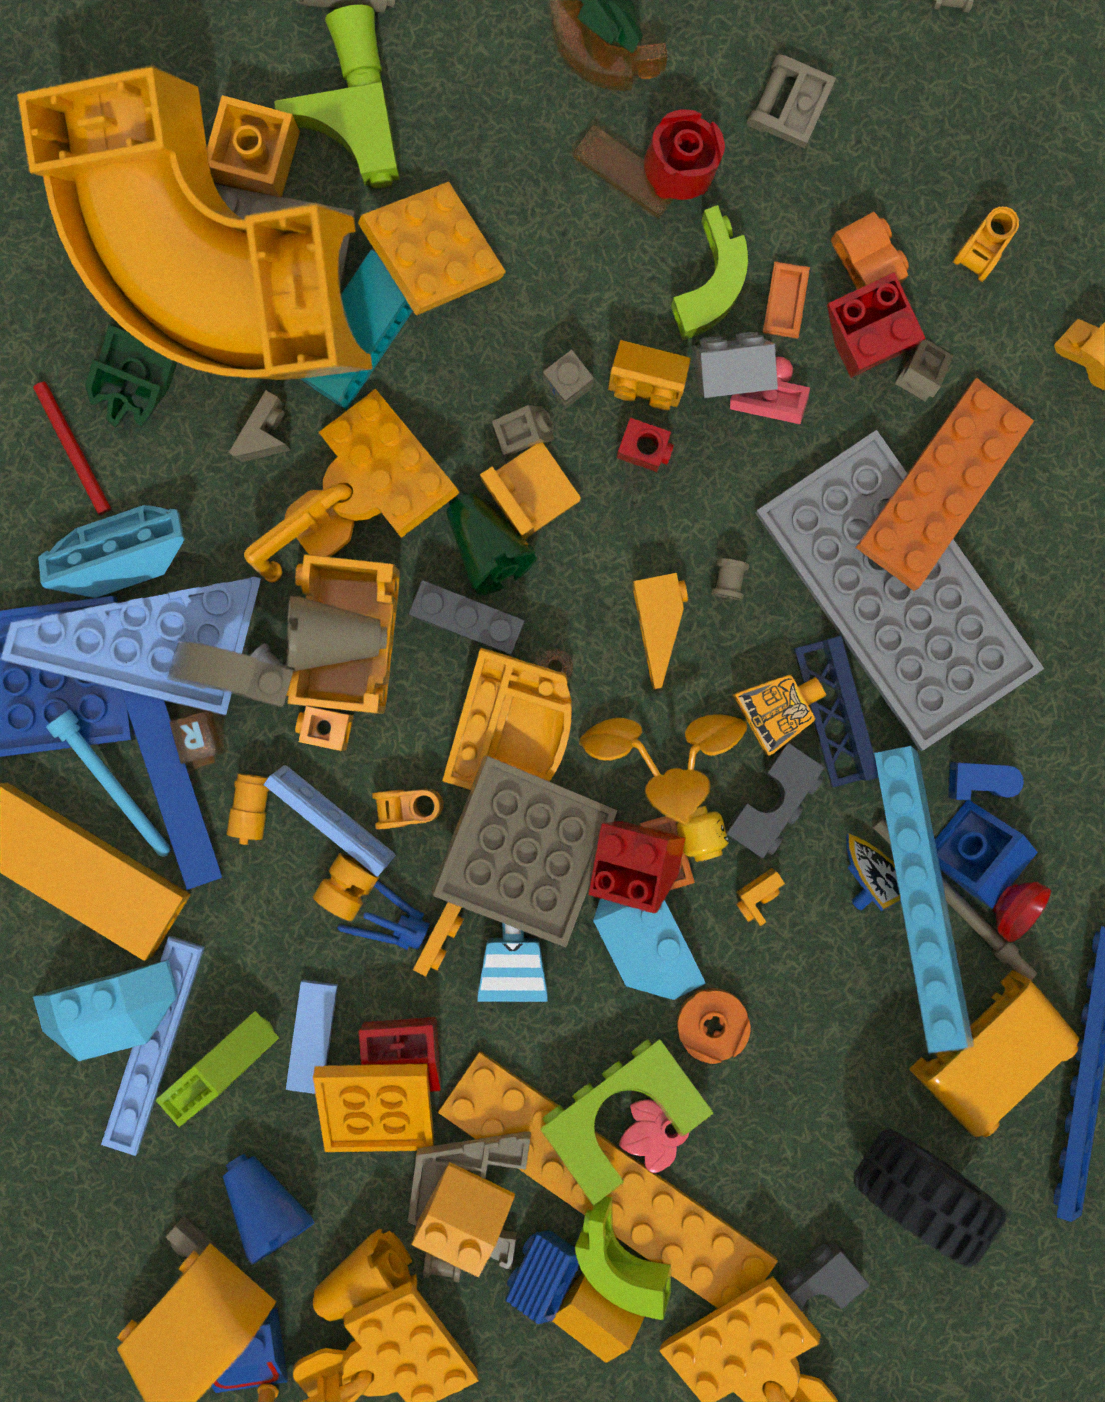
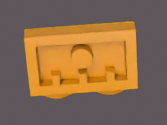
[480,442,581,539]

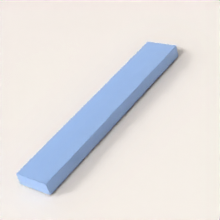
[101,936,205,1156]

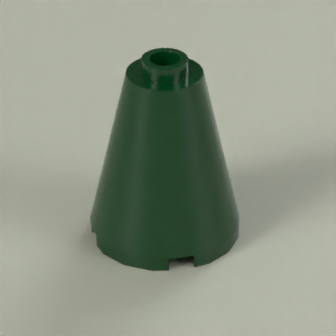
[446,492,537,595]

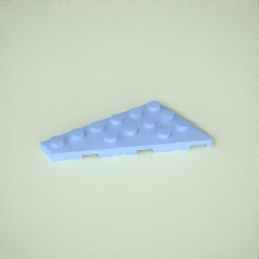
[1,577,261,715]

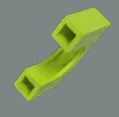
[540,1039,713,1205]

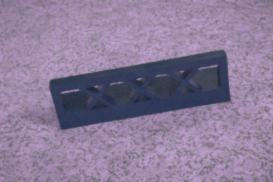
[794,636,879,788]

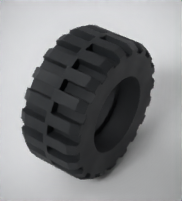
[854,1129,1006,1267]

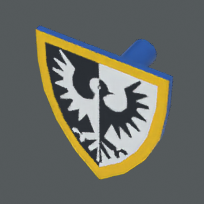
[846,833,901,911]

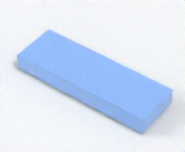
[286,980,338,1094]

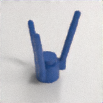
[338,881,430,950]

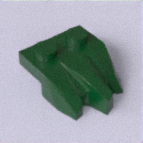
[577,0,643,54]
[85,324,177,428]

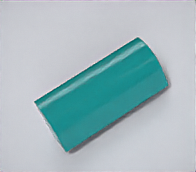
[301,250,413,410]

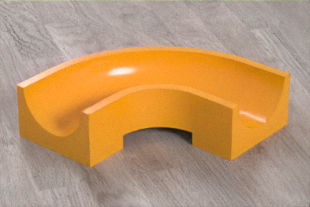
[18,67,372,380]

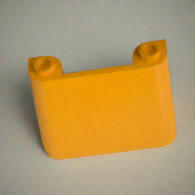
[909,970,1079,1137]
[117,1243,276,1402]

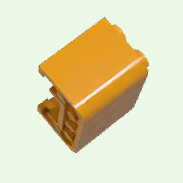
[286,555,400,714]

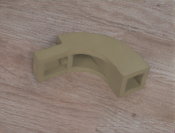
[167,642,293,708]

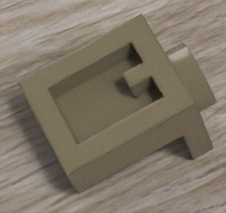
[492,405,554,456]

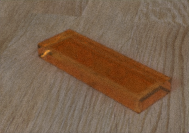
[573,125,674,219]

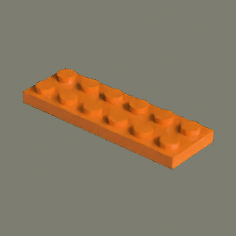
[855,378,1034,591]

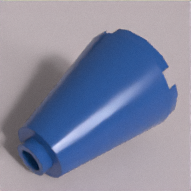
[223,1154,315,1265]

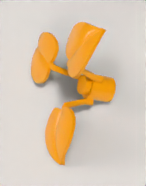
[578,714,747,825]

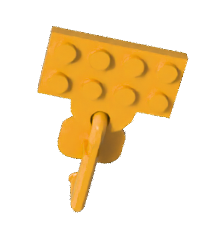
[244,389,459,583]
[659,1277,838,1402]
[257,1281,479,1402]

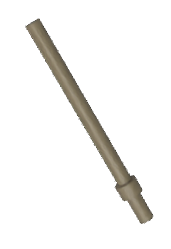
[872,817,1037,980]

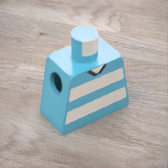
[478,923,548,1002]

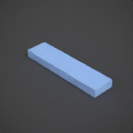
[264,765,396,877]

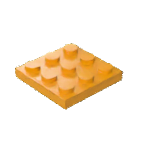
[358,182,506,316]
[313,1064,434,1152]

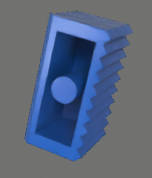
[505,1230,579,1324]

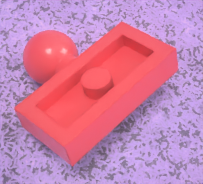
[730,357,810,424]

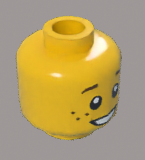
[677,806,728,862]

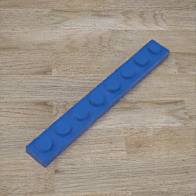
[1054,926,1105,1222]

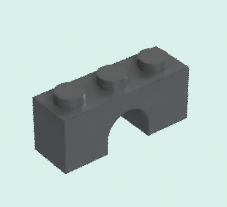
[409,580,525,656]
[725,743,825,858]
[781,1240,870,1311]

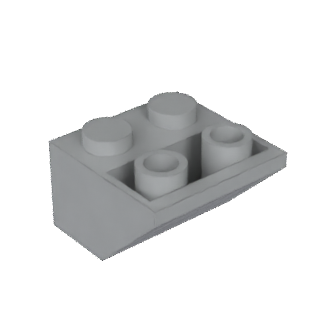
[691,332,778,398]

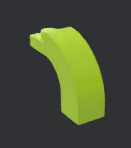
[671,205,748,340]
[575,1196,671,1320]

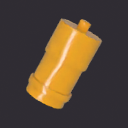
[226,773,270,845]

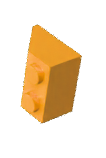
[411,1162,515,1277]

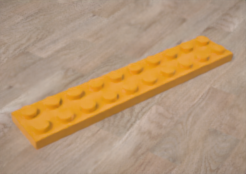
[438,1051,778,1309]

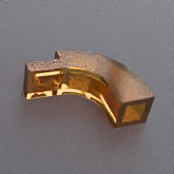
[550,0,668,91]

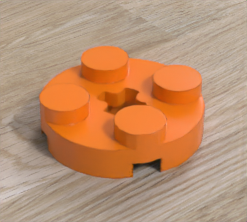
[677,988,751,1064]

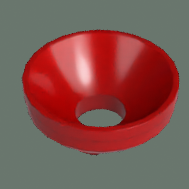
[993,882,1051,943]

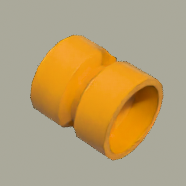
[312,853,379,921]

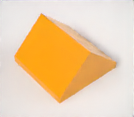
[552,1272,645,1363]

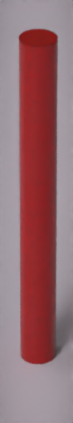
[33,382,112,515]

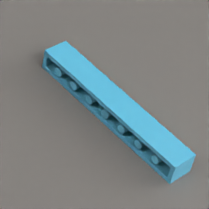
[874,746,974,1053]

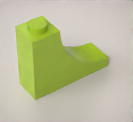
[274,82,400,188]
[155,1011,279,1127]

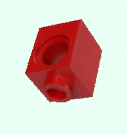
[617,418,674,472]

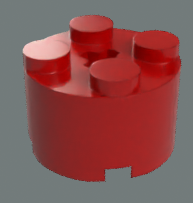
[644,109,725,200]

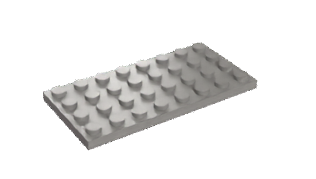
[756,430,1044,751]

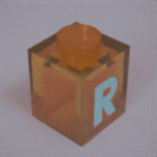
[169,712,224,769]

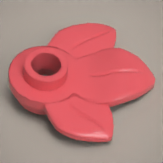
[619,1099,689,1173]

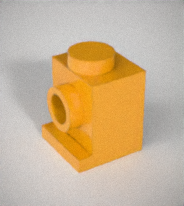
[295,706,354,751]

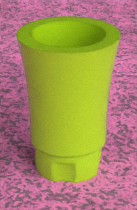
[325,5,382,88]

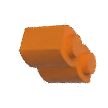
[831,212,909,289]

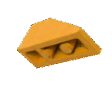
[632,573,688,690]

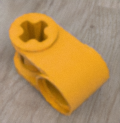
[952,207,1019,282]
[372,789,444,829]

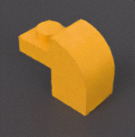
[1054,319,1105,391]

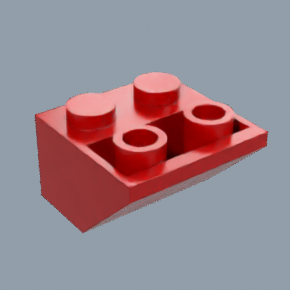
[827,272,926,378]
[588,821,685,914]
[359,1017,441,1092]

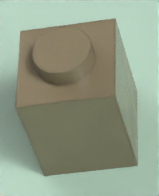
[543,350,594,409]

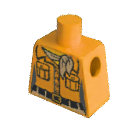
[733,675,826,756]

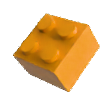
[207,95,300,198]

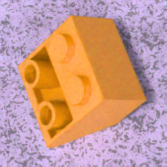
[608,340,691,410]

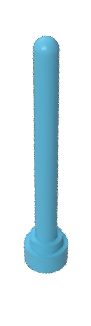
[46,709,171,857]

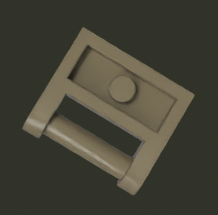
[747,54,836,149]

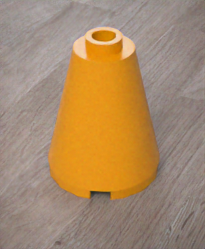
[313,1229,417,1321]

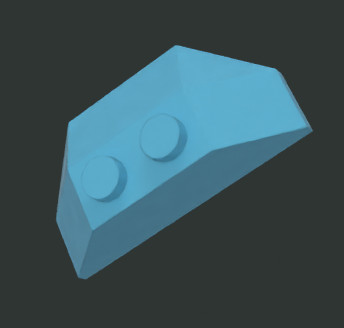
[38,505,184,598]
[593,898,706,1000]
[33,959,178,1061]

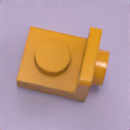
[736,868,785,926]

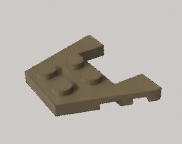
[408,1132,531,1270]

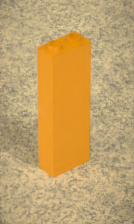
[0,783,191,961]

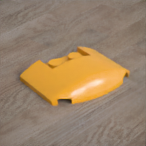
[442,648,572,790]

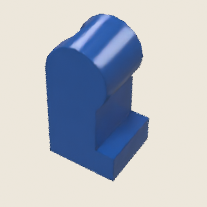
[948,762,1024,800]

